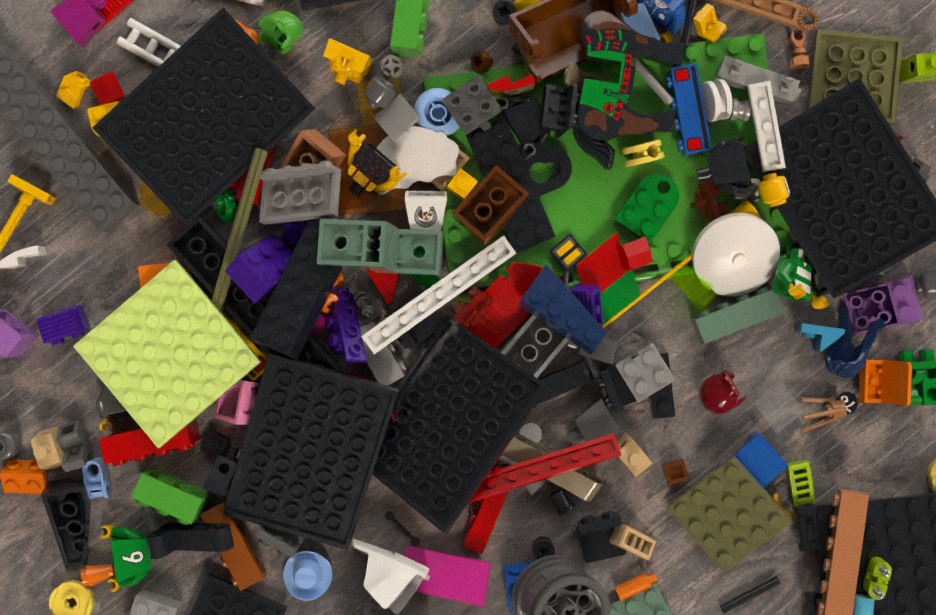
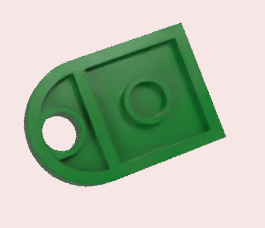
[614,174,679,244]

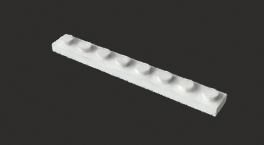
[361,236,516,354]

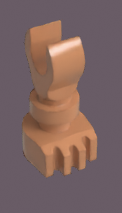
[789,30,810,70]

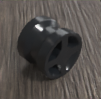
[493,0,515,26]

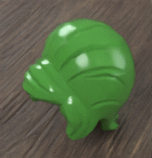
[258,11,303,55]

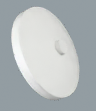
[692,213,780,296]

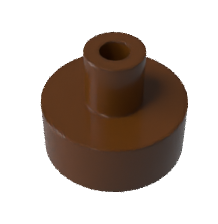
[471,51,493,73]

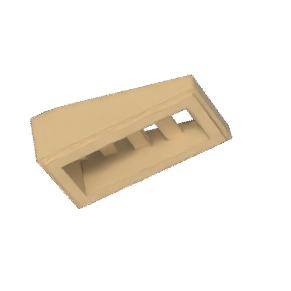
[609,524,656,561]

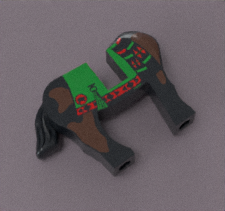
[572,11,685,170]

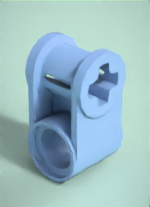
[82,457,112,500]

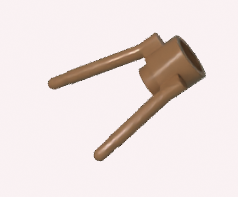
[801,397,847,433]

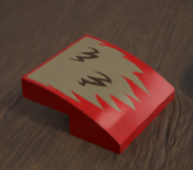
[487,74,535,98]

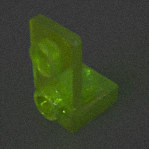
[671,265,717,312]

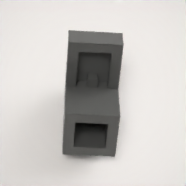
[56,420,93,472]

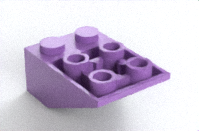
[843,275,923,335]

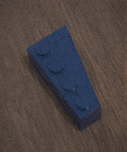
[519,265,607,355]

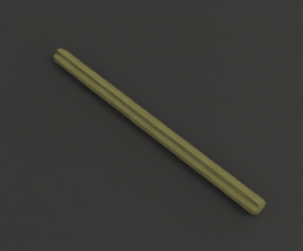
[211,148,267,313]

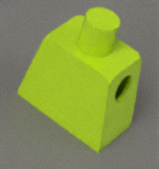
[899,53,936,83]

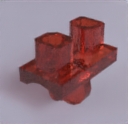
[690,180,729,222]
[452,287,495,327]

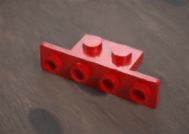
[463,467,508,554]

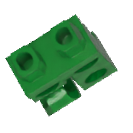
[896,350,936,406]

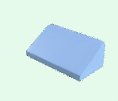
[620,3,660,40]

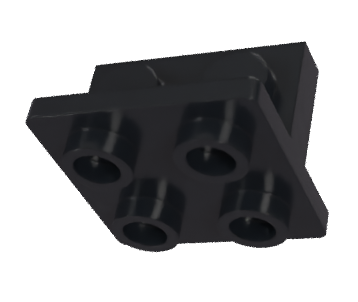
[539,83,579,138]

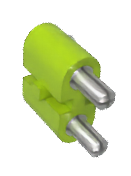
[863,557,892,600]

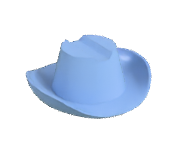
[414,88,459,136]
[283,551,332,601]

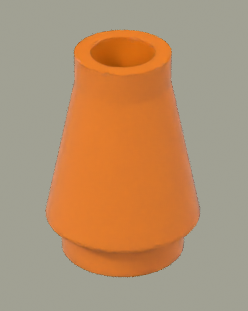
[81,564,115,587]

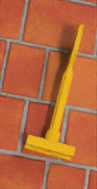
[0,174,56,253]

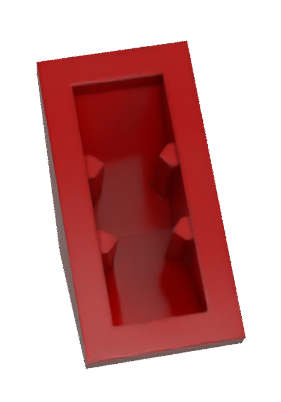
[365,268,400,305]

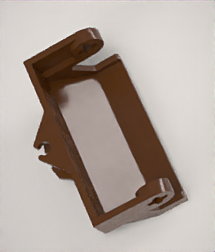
[509,0,638,83]

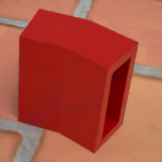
[89,71,126,105]
[617,237,653,271]

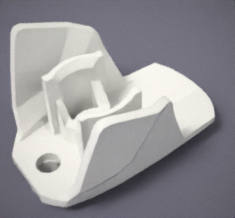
[351,539,430,614]

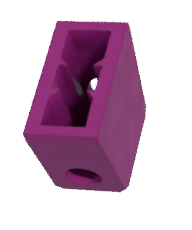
[50,0,107,47]

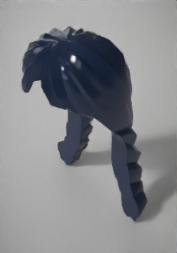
[825,306,886,378]

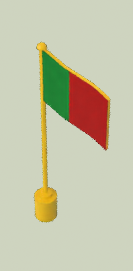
[576,200,760,328]

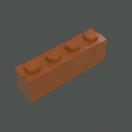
[200,499,267,591]

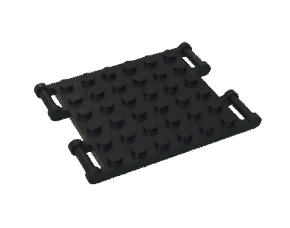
[793,493,936,615]

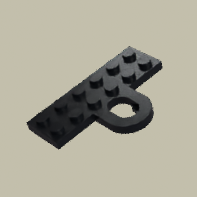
[465,117,572,253]

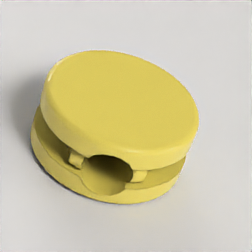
[621,139,664,167]

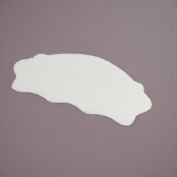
[377,126,459,195]

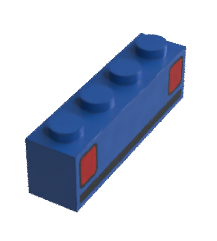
[665,63,712,157]

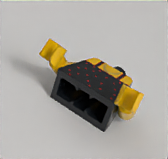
[347,129,407,196]

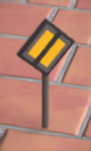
[549,234,588,288]

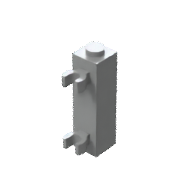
[714,56,801,106]

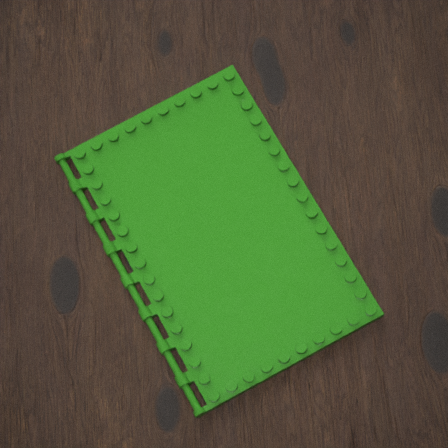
[424,34,792,308]

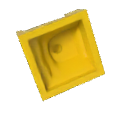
[323,38,374,85]

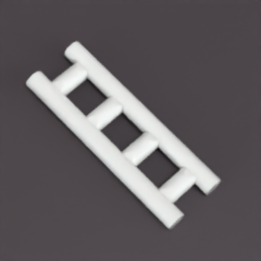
[116,18,180,67]

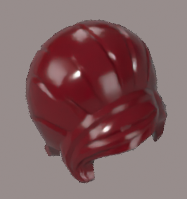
[699,370,746,414]

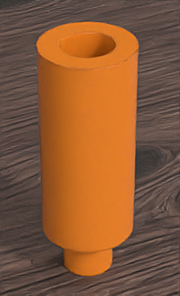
[614,573,658,601]

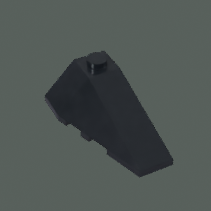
[41,478,91,568]

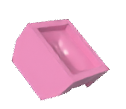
[214,379,259,425]

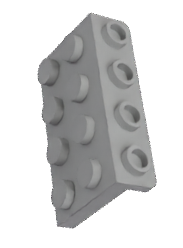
[259,161,341,225]

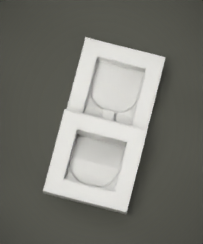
[0,245,46,269]

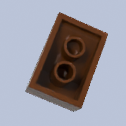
[452,165,529,247]

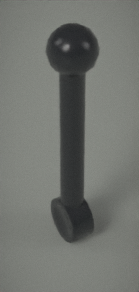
[385,512,420,546]

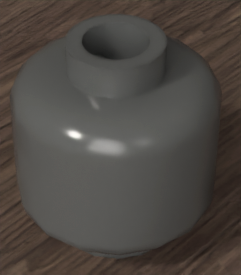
[364,75,396,109]
[915,270,936,300]
[0,430,22,460]

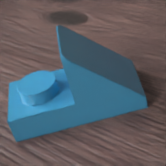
[795,323,845,352]

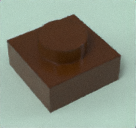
[662,458,689,486]

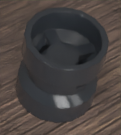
[532,536,555,559]

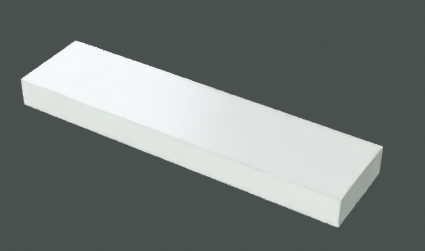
[747,81,786,172]

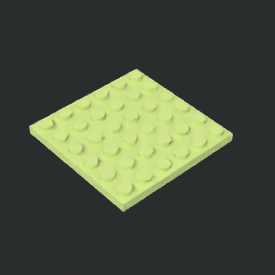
[73,260,262,448]

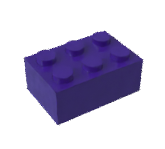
[225,234,292,303]

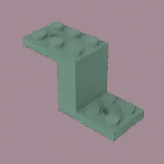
[317,219,444,276]

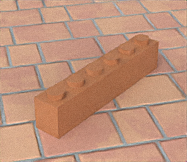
[817,488,869,615]

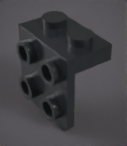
[384,291,443,350]
[596,356,649,412]
[576,511,626,563]

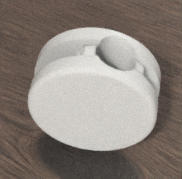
[701,79,733,122]

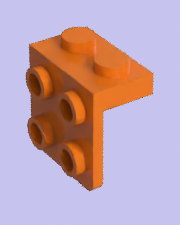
[858,359,912,406]

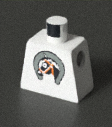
[405,191,447,231]

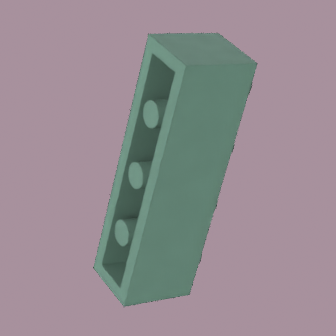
[691,286,785,344]

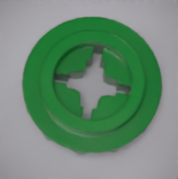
[215,190,237,223]

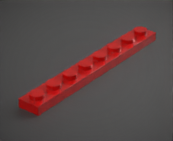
[469,434,621,503]

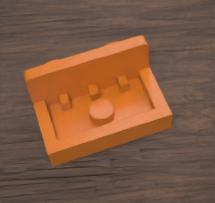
[0,459,48,494]

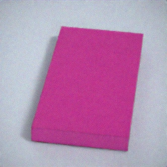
[405,545,492,607]

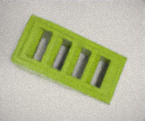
[785,459,815,506]

